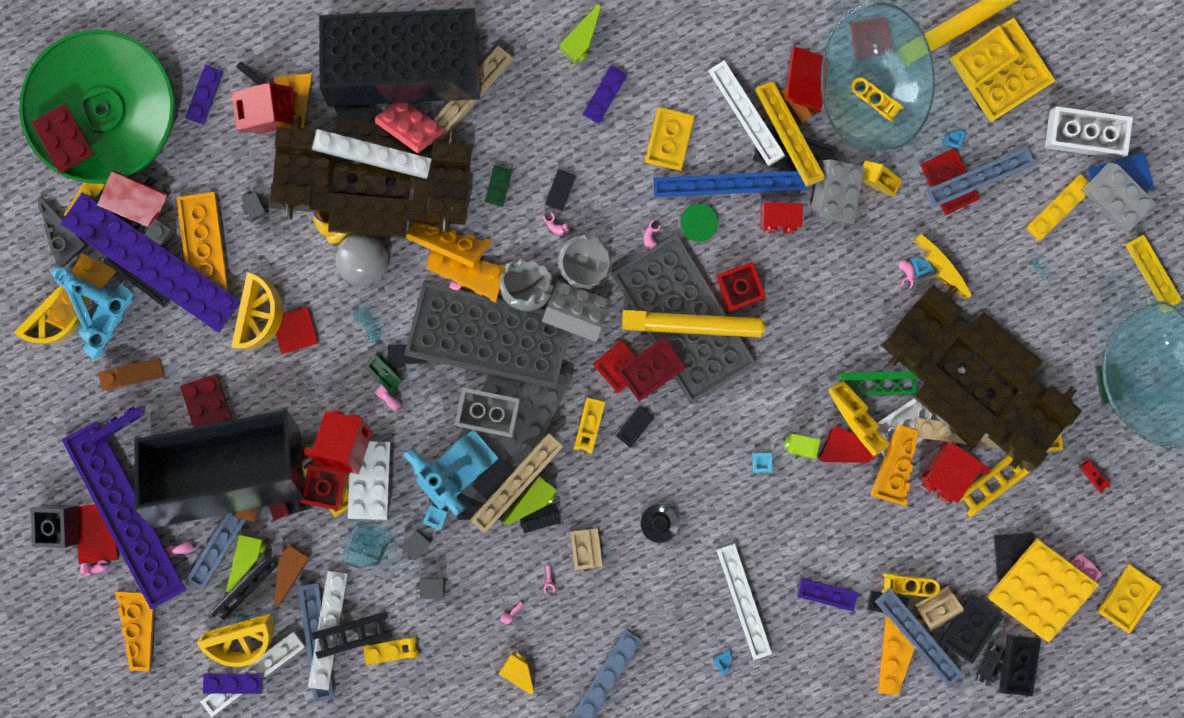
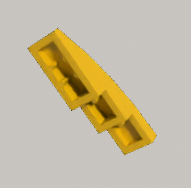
[913,234,971,299]
[828,381,890,456]

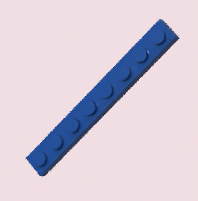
[653,171,808,197]

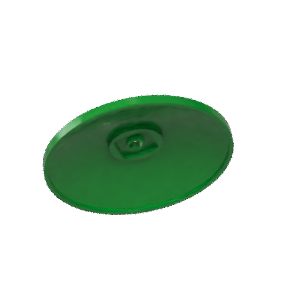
[19,30,175,184]

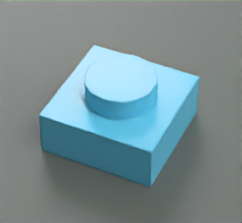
[752,453,772,473]
[423,505,448,530]

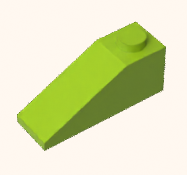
[559,4,601,64]
[784,434,820,459]
[500,476,557,525]
[226,533,267,592]

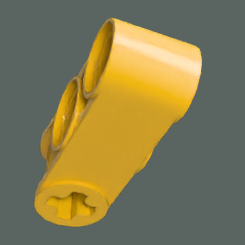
[851,78,905,123]
[881,573,940,597]

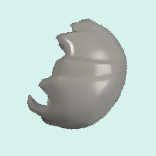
[335,234,389,287]
[558,234,611,289]
[499,260,553,311]

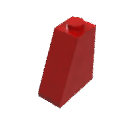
[817,425,877,463]

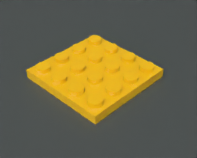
[949,17,1055,123]
[987,538,1099,643]

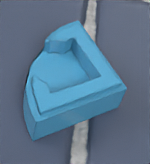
[941,130,966,150]
[910,258,935,277]
[713,648,732,676]

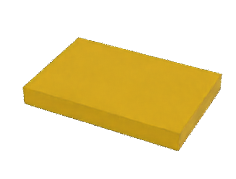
[952,25,1021,89]
[644,107,695,171]
[1096,564,1162,634]

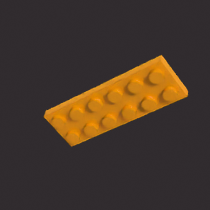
[176,192,229,292]

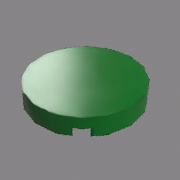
[680,204,718,242]

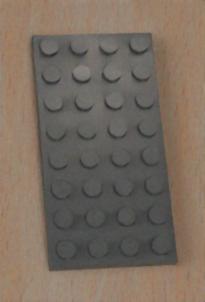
[611,234,756,404]
[405,282,569,389]
[457,370,573,515]

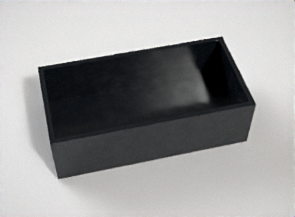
[319,8,480,106]
[134,409,305,528]

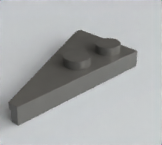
[37,196,87,267]

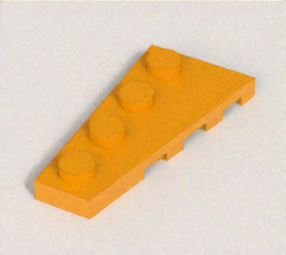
[274,73,313,129]
[406,221,491,268]
[426,250,505,303]
[46,253,117,330]
[870,423,918,507]
[115,591,155,671]
[878,615,924,695]

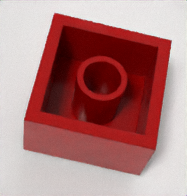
[759,202,803,234]
[715,261,766,312]
[300,464,349,511]

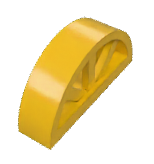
[231,272,283,350]
[14,286,81,344]
[197,613,274,667]

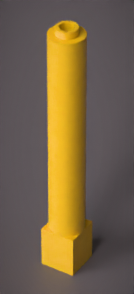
[898,0,1018,67]
[622,310,766,338]

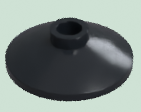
[640,504,679,543]

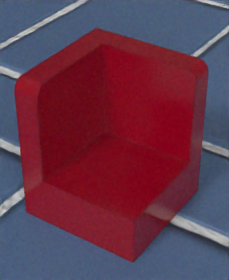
[269,502,292,520]

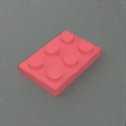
[375,103,444,153]

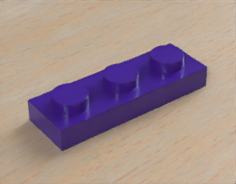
[185,65,224,125]
[582,65,628,125]
[87,406,144,446]
[797,578,858,612]
[203,673,263,694]

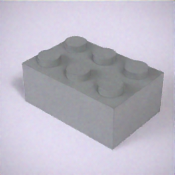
[810,160,864,224]
[1081,162,1156,232]
[542,281,612,342]
[455,388,522,438]

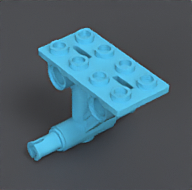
[51,265,134,360]
[403,430,498,516]

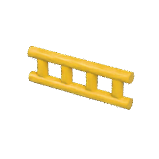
[960,455,1031,518]

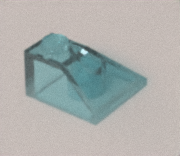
[341,520,393,569]

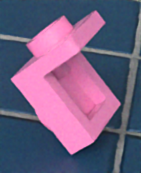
[1071,554,1102,581]

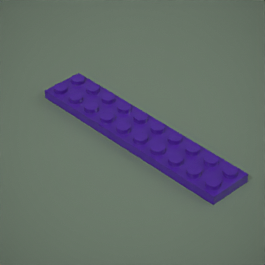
[60,192,241,333]
[61,421,187,610]

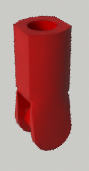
[1079,459,1111,494]

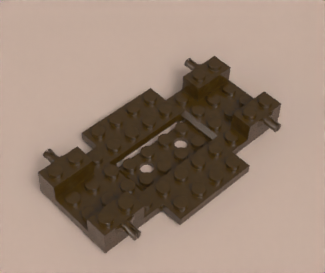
[269,116,471,239]
[880,284,1082,472]

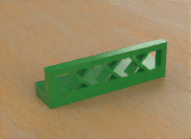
[839,371,919,396]

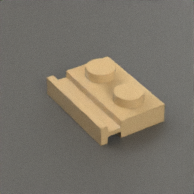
[570,528,603,570]
[915,586,964,630]

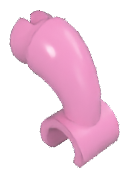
[543,212,570,235]
[644,220,660,249]
[898,259,915,290]
[375,386,402,412]
[165,541,196,557]
[80,560,109,576]

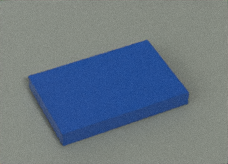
[1087,152,1155,191]

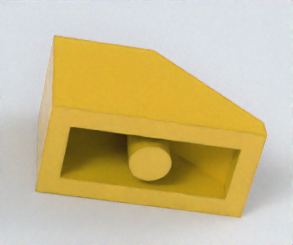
[862,161,902,197]
[499,652,534,695]

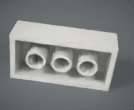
[1045,106,1133,159]
[348,441,390,520]

